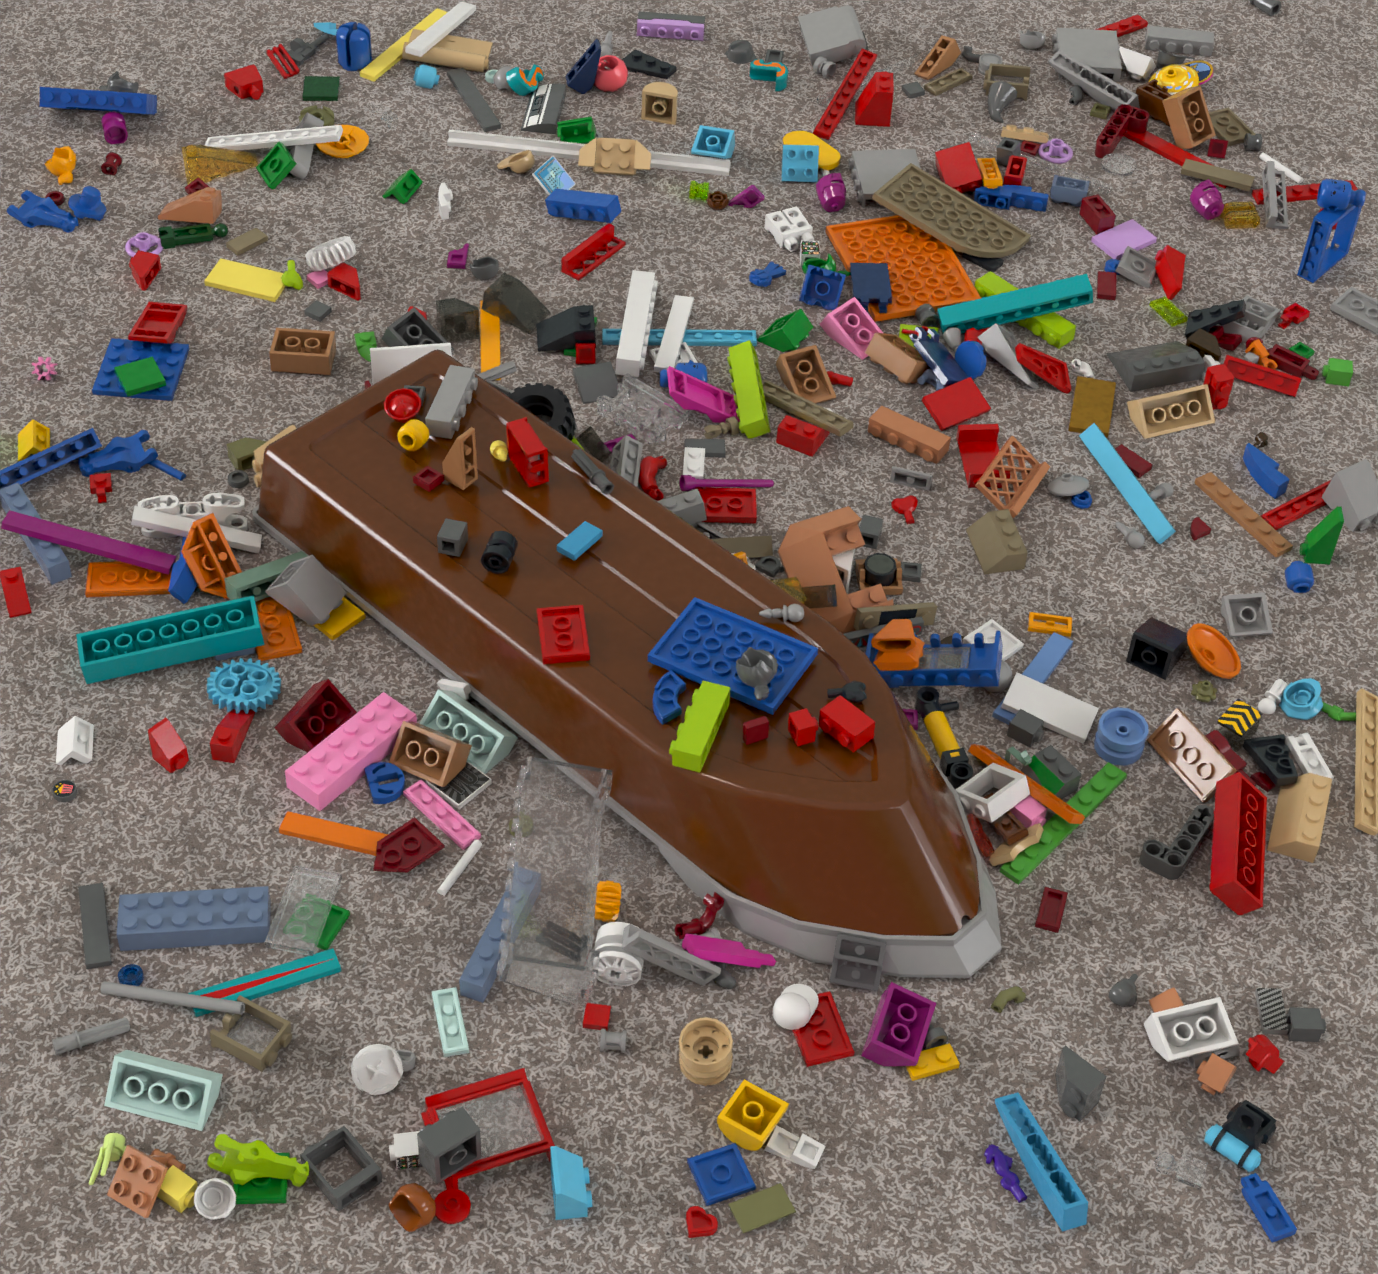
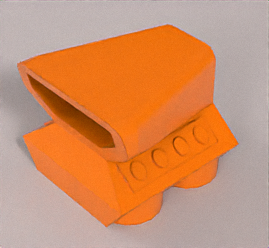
[871,619,925,671]

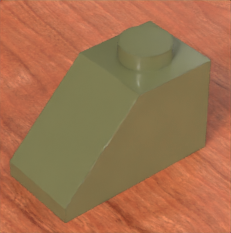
[227,437,267,471]

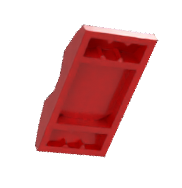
[128,302,187,343]

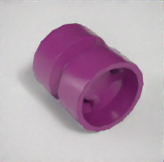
[101,111,128,145]

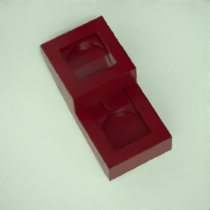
[1208,325,1242,351]

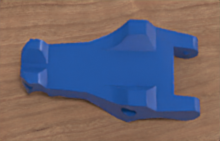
[7,190,79,233]
[78,430,158,477]

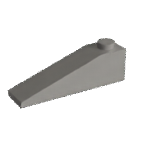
[978,323,1039,389]

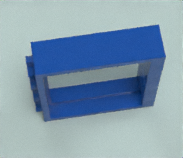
[1297,204,1362,283]

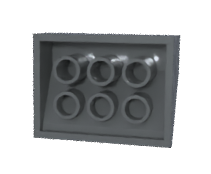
[1107,341,1205,392]

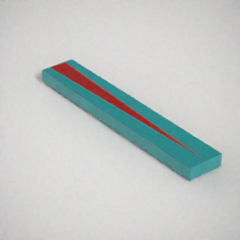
[188,948,341,1017]

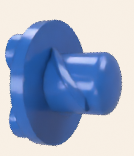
[68,186,106,221]

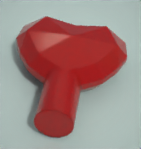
[891,495,918,524]

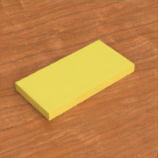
[204,258,286,302]

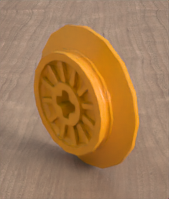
[316,125,369,158]

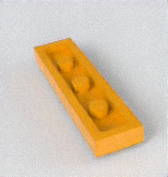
[977,158,1003,189]

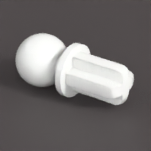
[1258,679,1288,714]

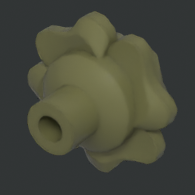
[1191,680,1217,703]

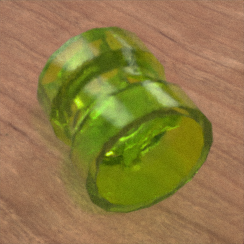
[689,180,709,201]

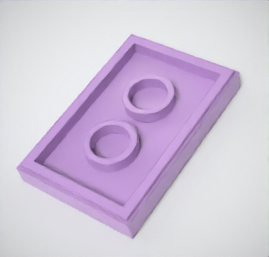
[1091,219,1157,260]

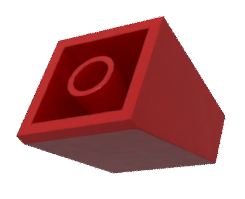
[855,71,894,127]
[935,142,982,193]

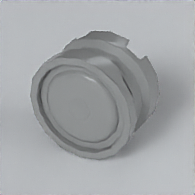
[978,53,1003,75]

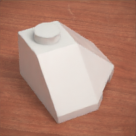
[1119,46,1156,81]

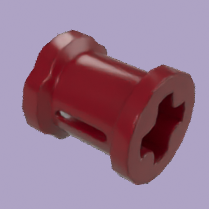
[101,152,122,175]

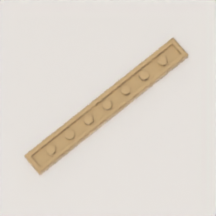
[1354,688,1378,836]

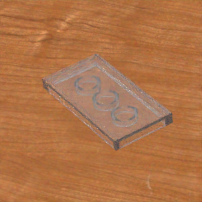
[265,865,342,956]

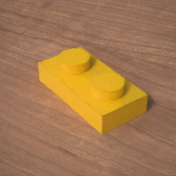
[906,1043,960,1081]

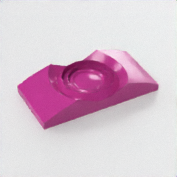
[667,366,739,423]

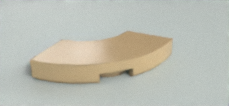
[989,823,1044,866]

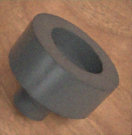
[923,1024,948,1050]

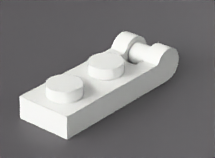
[1285,733,1334,781]

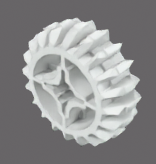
[305,236,356,271]

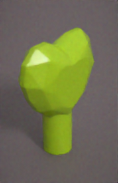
[281,260,303,290]

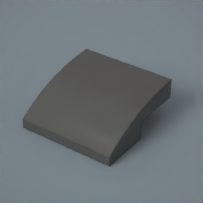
[573,361,622,404]
[829,934,887,991]

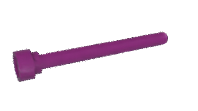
[679,475,774,491]

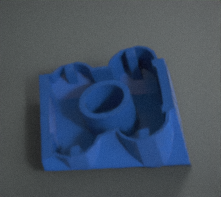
[799,265,846,310]

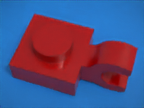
[1278,302,1310,329]
[89,473,112,504]

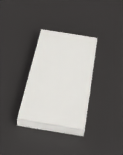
[1001,673,1099,743]

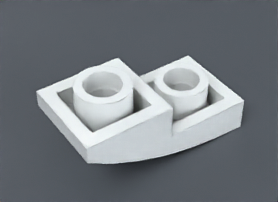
[438,182,453,220]

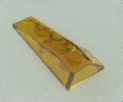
[181,145,258,185]

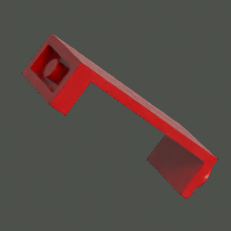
[956,424,1010,489]

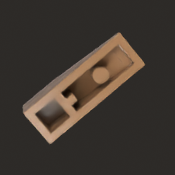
[914,35,961,80]
[442,427,478,490]

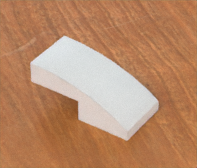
[764,1125,825,1169]

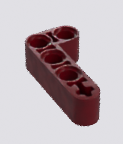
[1094,104,1149,159]

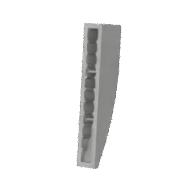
[1048,50,1140,111]

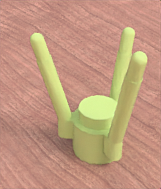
[89,1133,126,1185]

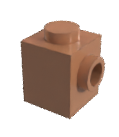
[1197,1053,1237,1095]

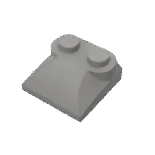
[1220,592,1273,638]

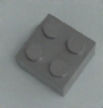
[417,1107,482,1184]

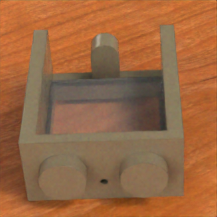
[983,63,1031,101]
[210,995,292,1072]

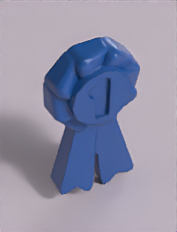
[749,261,786,287]

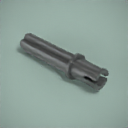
[571,449,614,495]

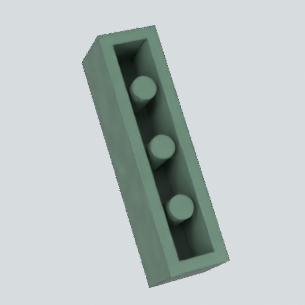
[224,551,307,602]

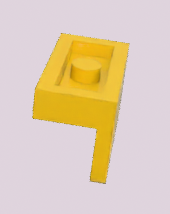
[18,419,50,461]

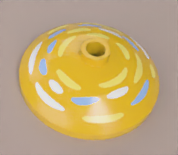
[1148,64,1199,95]

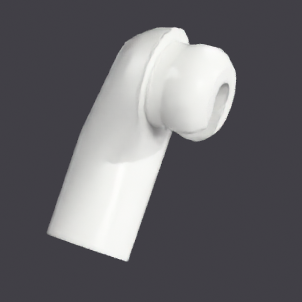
[1071,359,1095,379]

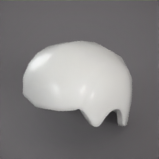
[194,1178,236,1220]

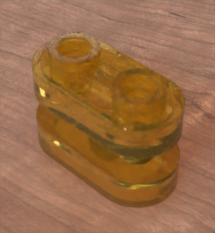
[1221,202,1260,229]

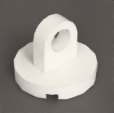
[351,1044,403,1095]

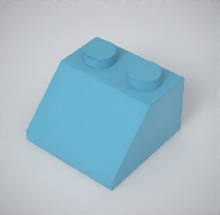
[691,125,735,159]
[550,1146,592,1220]

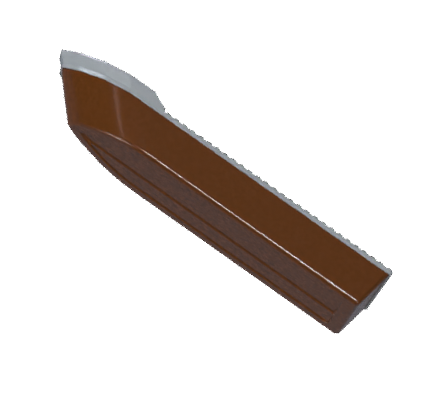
[252,349,1002,978]

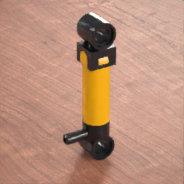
[915,686,973,790]

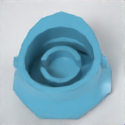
[1279,678,1323,720]

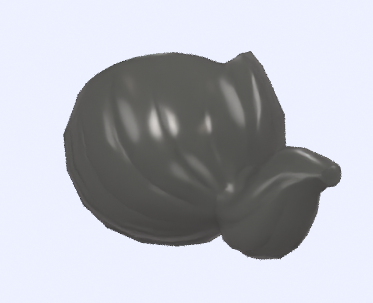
[99,71,139,93]
[736,647,778,700]

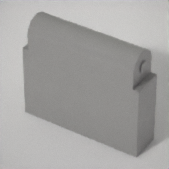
[798,5,866,67]

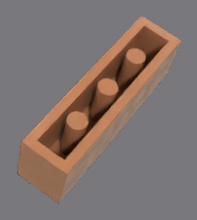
[868,406,951,464]

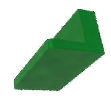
[382,169,423,204]

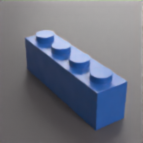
[545,188,621,223]

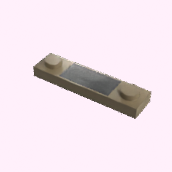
[853,602,938,631]

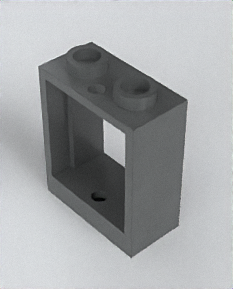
[300,1126,382,1212]

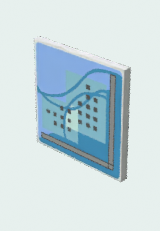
[532,156,576,195]

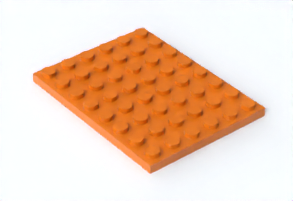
[826,215,981,322]

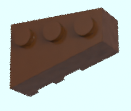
[1135,79,1174,127]

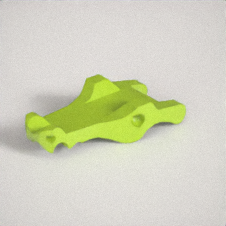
[207,1134,309,1187]

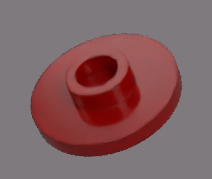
[434,1189,471,1224]

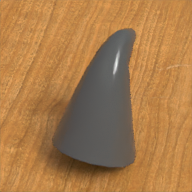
[988,81,1017,123]

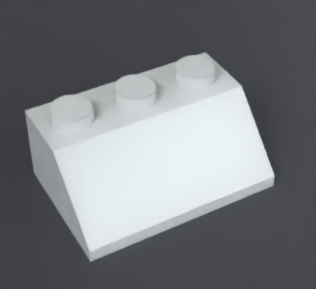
[1144,997,1239,1062]

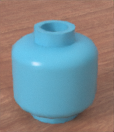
[413,64,440,89]

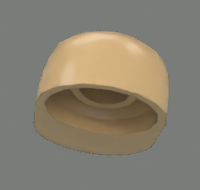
[497,150,535,174]

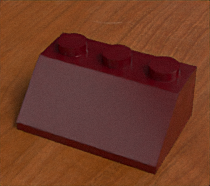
[274,679,357,753]

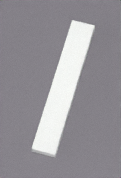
[654,295,694,373]
[131,506,262,553]

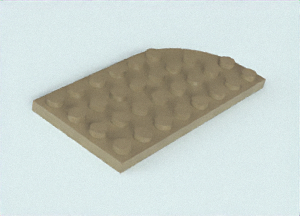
[872,163,1031,258]

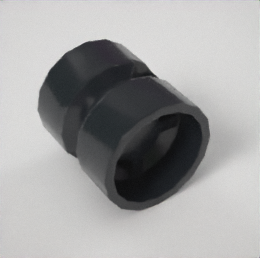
[481,531,518,574]

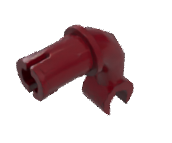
[675,892,724,939]

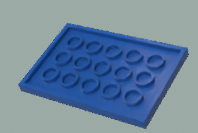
[648,597,818,715]

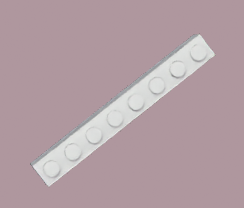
[615,270,658,377]

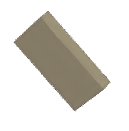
[226,228,268,256]

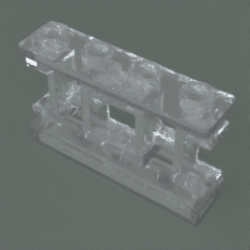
[597,374,689,448]

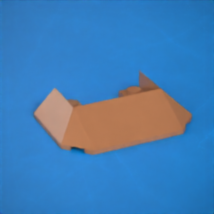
[778,506,894,634]

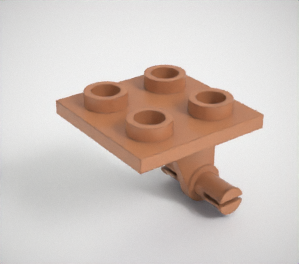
[107,1145,186,1218]

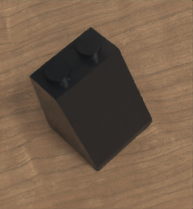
[1126,617,1188,680]

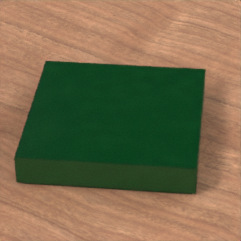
[302,76,340,101]

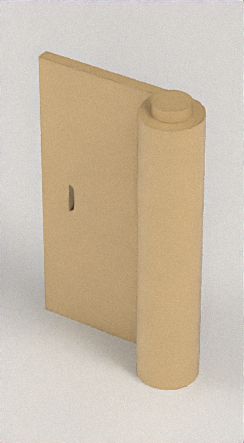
[402,29,493,73]

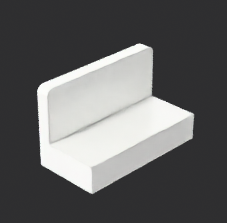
[56,716,94,765]

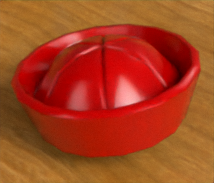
[384,388,421,423]

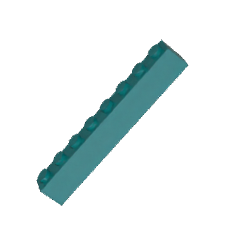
[937,274,1093,334]

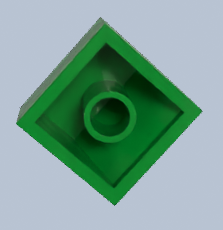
[757,309,814,352]

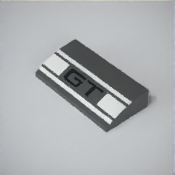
[521,83,566,134]

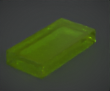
[1149,296,1188,327]

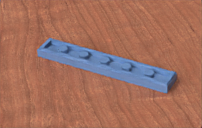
[992,632,1073,725]

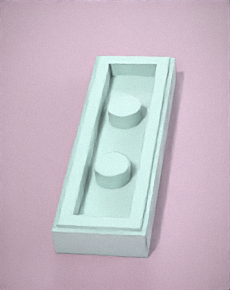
[432,987,469,1057]

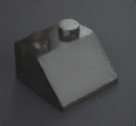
[436,298,480,343]

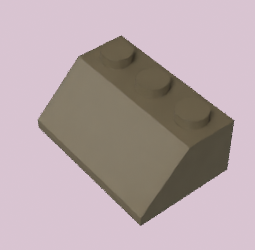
[966,509,1028,574]

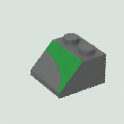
[1021,745,1082,808]

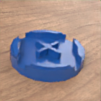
[955,341,987,380]

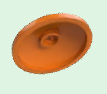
[1187,623,1241,679]

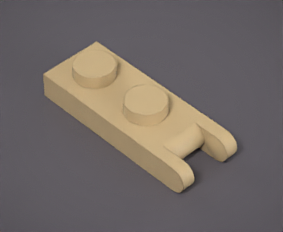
[1001,125,1049,143]

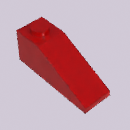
[1155,245,1186,300]
[209,709,255,763]

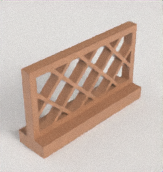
[975,436,1050,518]

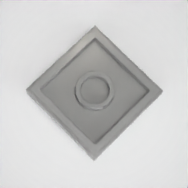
[1115,246,1156,288]

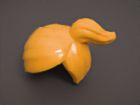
[45,146,77,185]

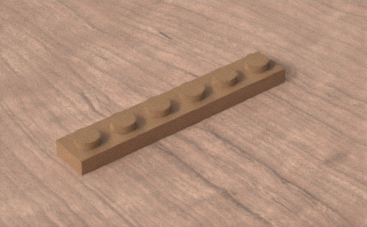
[1194,472,1293,558]

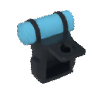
[1204,1100,1277,1173]

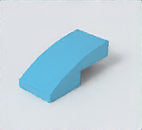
[314,22,338,35]

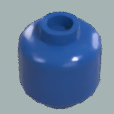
[1284,561,1314,593]

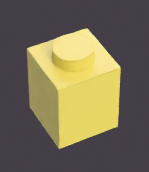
[157,1165,198,1213]

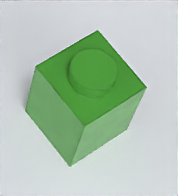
[1322,358,1353,387]

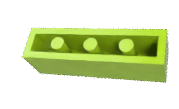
[669,681,730,772]

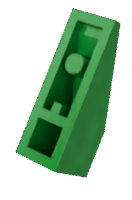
[1300,506,1344,565]

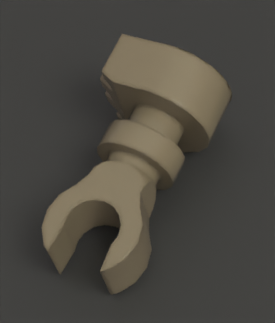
[704,416,739,439]

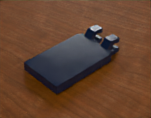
[850,263,892,313]
[909,326,969,386]

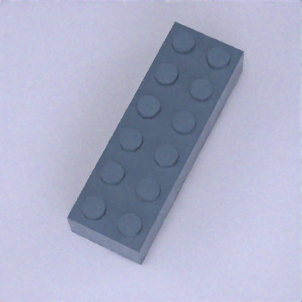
[117,886,271,951]

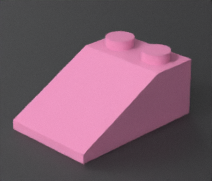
[819,297,883,360]

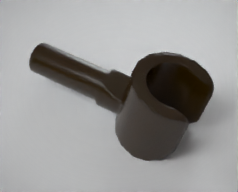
[1253,432,1268,448]

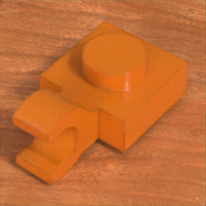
[1245,339,1278,370]

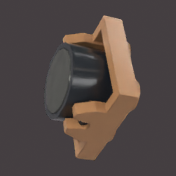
[855,553,903,595]

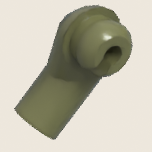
[991,986,1026,1013]

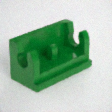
[557,116,596,144]

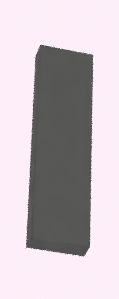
[78,883,112,969]

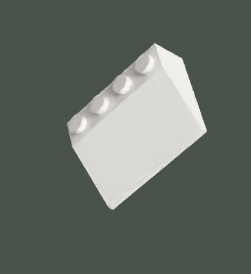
[370,343,452,385]

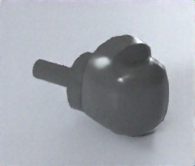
[1109,974,1138,1007]

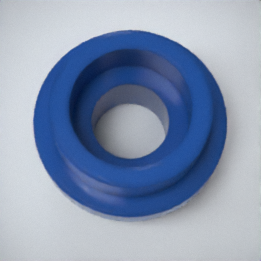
[1071,491,1092,509]

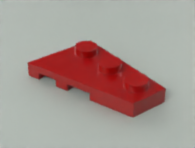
[1015,343,1071,394]

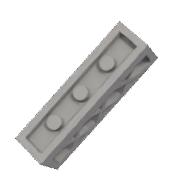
[1262,161,1288,229]
[610,435,643,487]
[622,924,721,985]

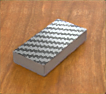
[1255,988,1289,1034]

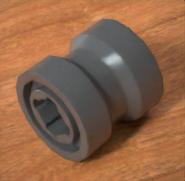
[915,304,940,328]

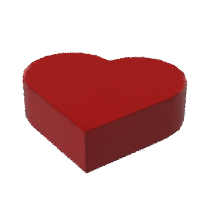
[686,1206,718,1238]

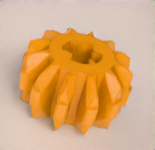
[594,880,621,922]

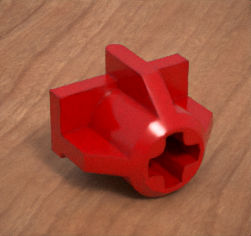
[1246,1034,1285,1074]

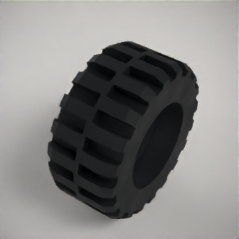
[506,383,576,440]

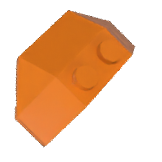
[181,513,242,599]

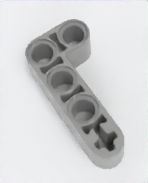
[289,113,324,180]

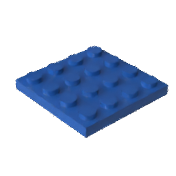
[92,338,190,401]

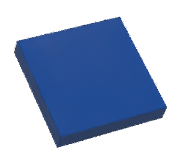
[687,1143,756,1206]

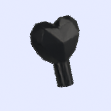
[827,681,867,703]

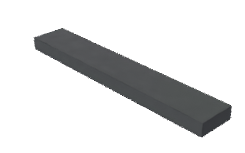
[447,68,501,132]

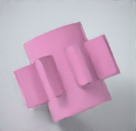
[32,357,57,381]

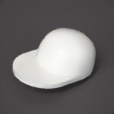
[773,984,819,1030]

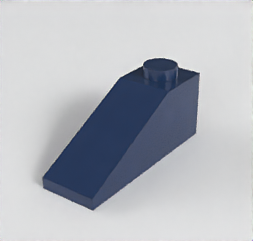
[565,39,601,94]

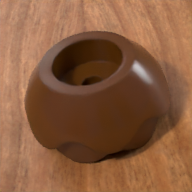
[706,191,729,210]

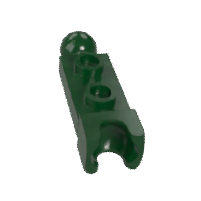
[158,223,228,249]

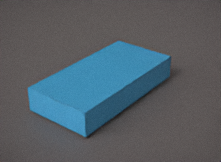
[557,521,603,561]

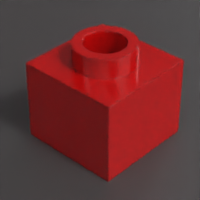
[788,708,818,747]

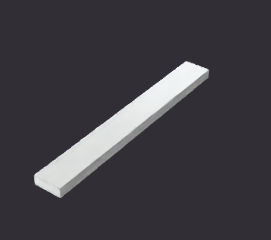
[405,2,476,57]
[203,125,343,153]

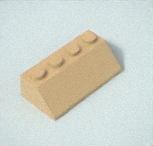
[1127,384,1215,439]
[1267,773,1332,863]

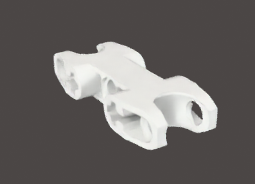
[138,493,248,538]

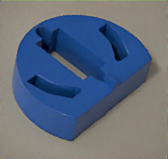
[365,762,405,804]

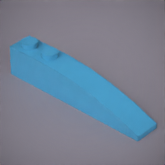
[995,1092,1088,1232]

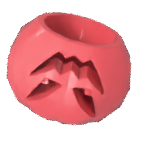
[594,55,628,92]

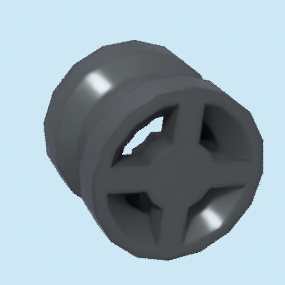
[1244,133,1262,151]

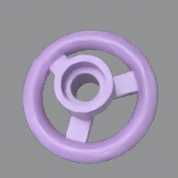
[1038,139,1073,164]
[125,232,163,257]

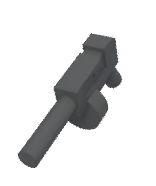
[280,33,330,67]

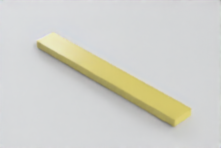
[360,8,447,82]

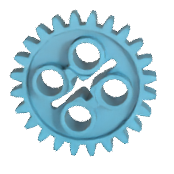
[207,658,281,714]

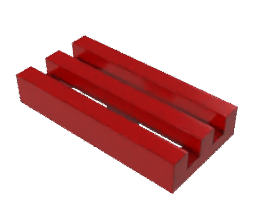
[266,44,300,79]

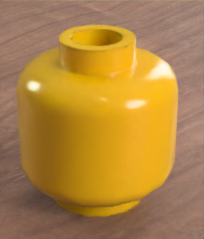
[397,419,429,451]

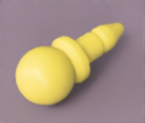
[490,440,508,462]

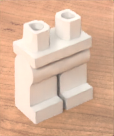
[764,206,814,252]

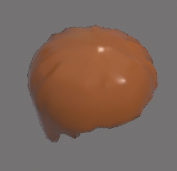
[389,1183,436,1232]

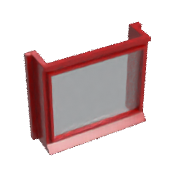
[421,1068,555,1189]

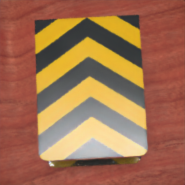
[1217,699,1263,752]

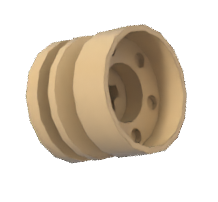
[679,1017,733,1086]

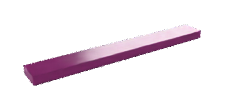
[1,510,176,574]

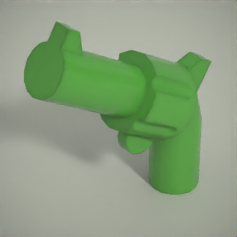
[1321,701,1356,721]

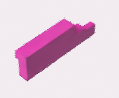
[681,933,776,968]

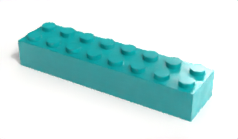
[76,595,265,684]

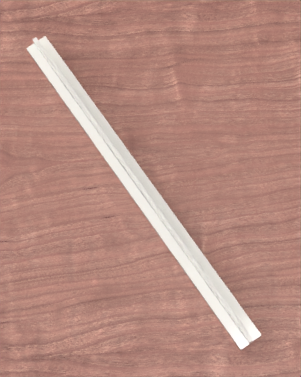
[447,130,731,176]

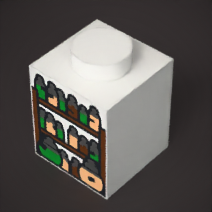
[800,240,820,268]
[389,1131,423,1170]

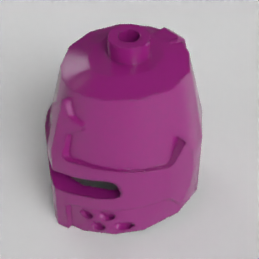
[816,173,846,212]
[1190,179,1224,220]

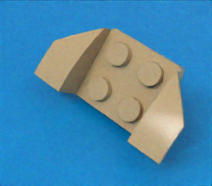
[578,137,651,175]

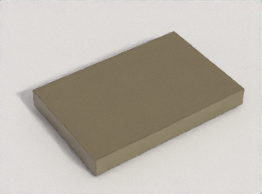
[1209,107,1256,147]

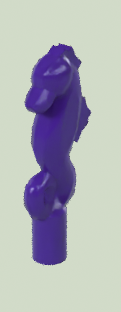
[984,1144,1027,1203]

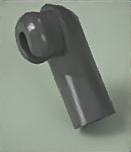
[962,46,981,63]
[1069,85,1084,106]
[713,961,736,989]

